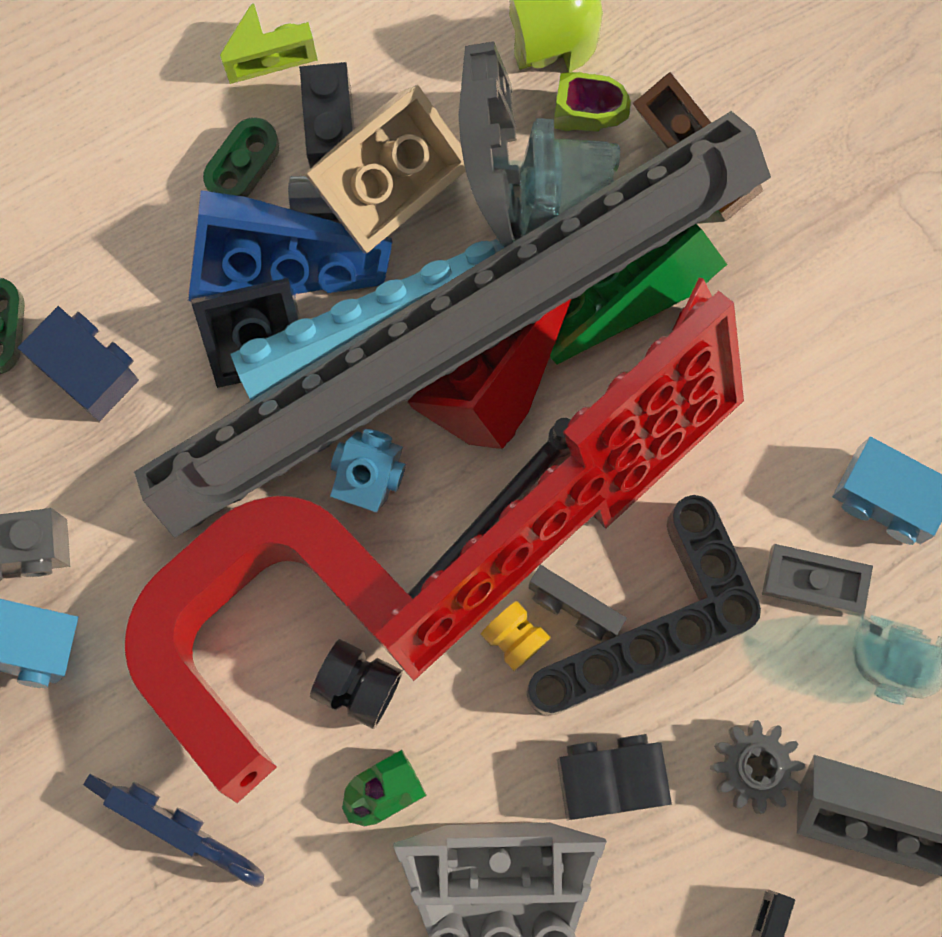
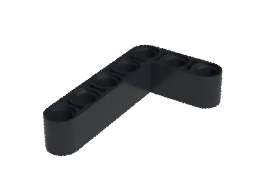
[527,495,761,716]

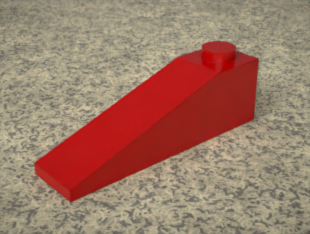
[407,299,571,449]

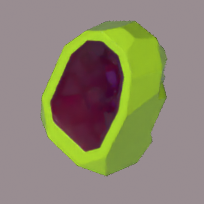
[553,72,631,132]

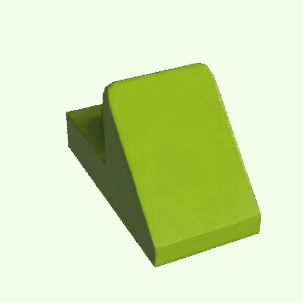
[220,3,318,84]

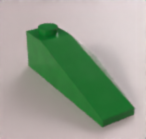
[550,223,728,365]

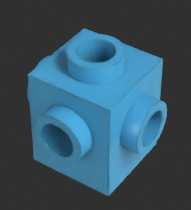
[330,429,406,512]

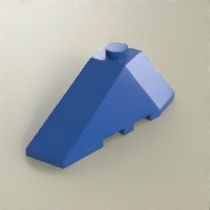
[188,190,392,302]

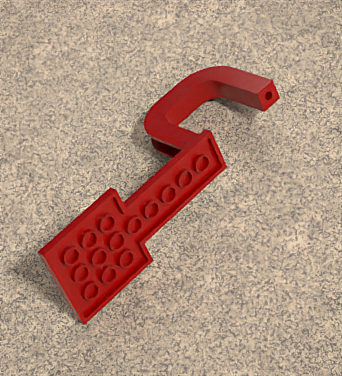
[125,291,744,804]

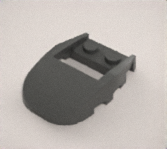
[458,41,523,248]

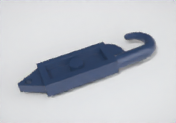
[83,774,264,887]

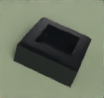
[751,890,796,937]

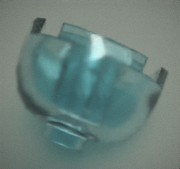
[852,615,942,705]

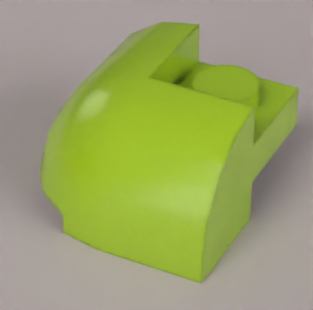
[509,0,603,73]

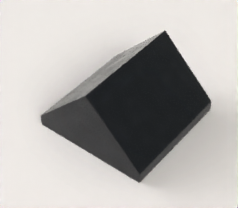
[191,278,300,388]

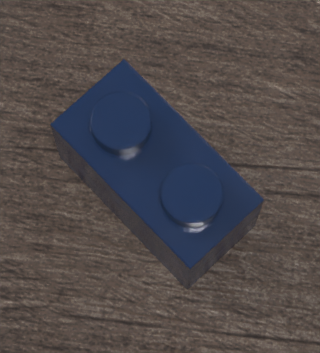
[17,306,139,422]

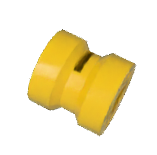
[480,601,551,672]

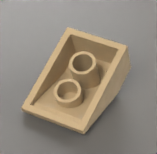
[305,85,466,253]

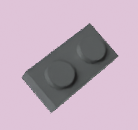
[762,544,873,617]
[528,564,627,641]

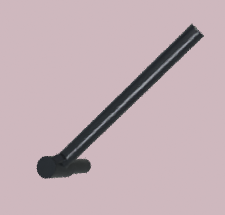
[408,418,570,599]

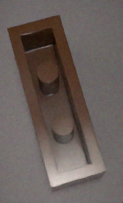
[632,72,763,221]

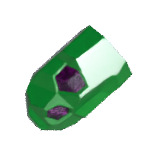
[342,750,427,827]

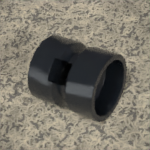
[310,639,403,729]

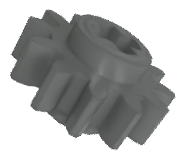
[710,720,805,813]

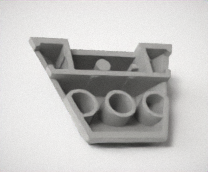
[393,822,606,937]

